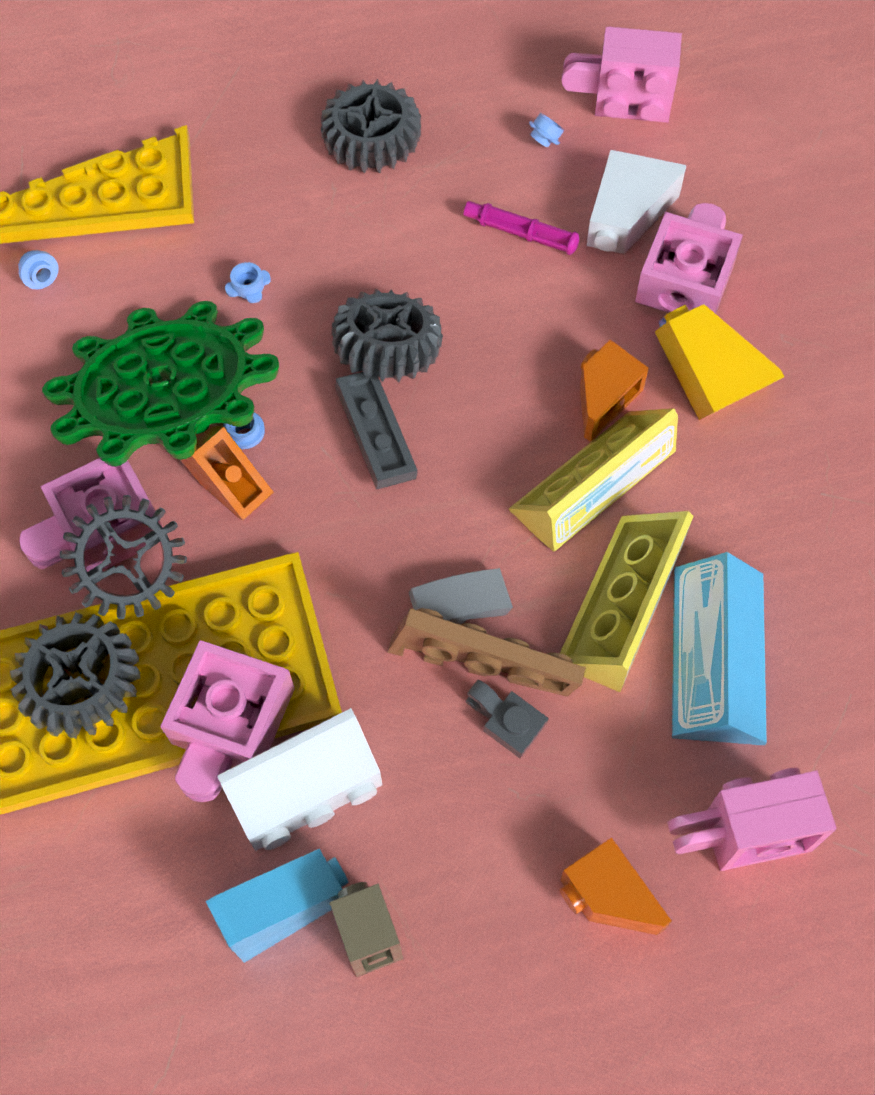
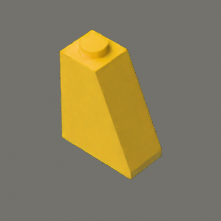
[655,304,784,420]

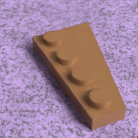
[387,608,586,697]

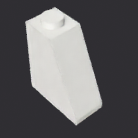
[587,150,687,254]

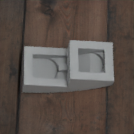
[409,568,513,625]

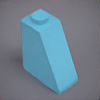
[205,849,349,963]

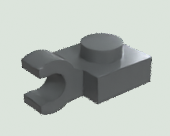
[466,679,549,758]

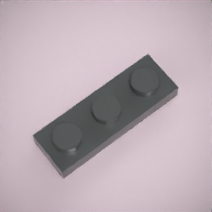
[335,372,418,490]

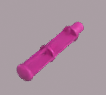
[464,201,579,255]

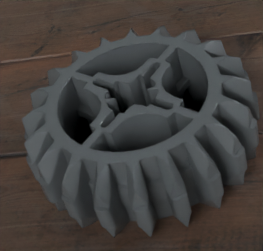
[321,79,421,174]
[332,289,443,382]
[60,495,187,619]
[10,612,141,739]

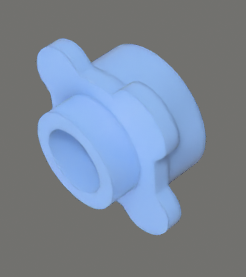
[225,262,271,303]

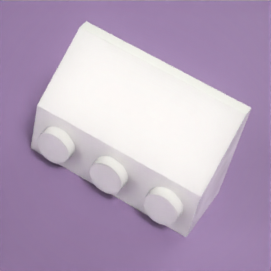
[217,708,383,851]

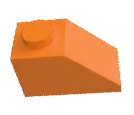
[580,339,649,442]
[181,425,274,520]
[559,837,672,935]

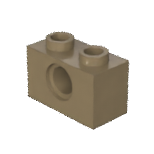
[330,882,403,977]

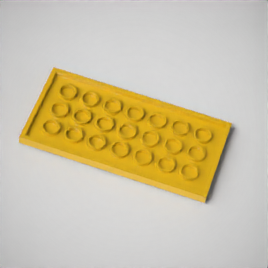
[0,552,342,815]

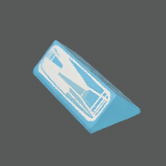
[672,552,767,746]

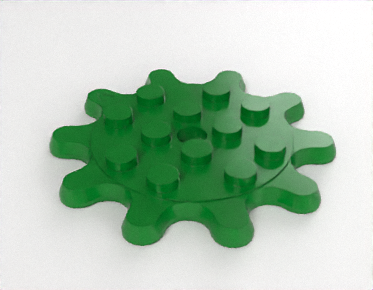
[42,301,279,467]

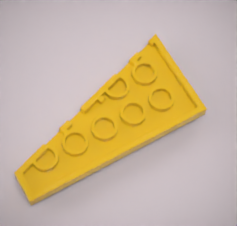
[0,125,194,244]

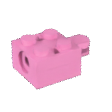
[562,27,682,122]
[635,203,743,314]
[19,458,163,572]
[160,640,295,802]
[667,768,837,871]

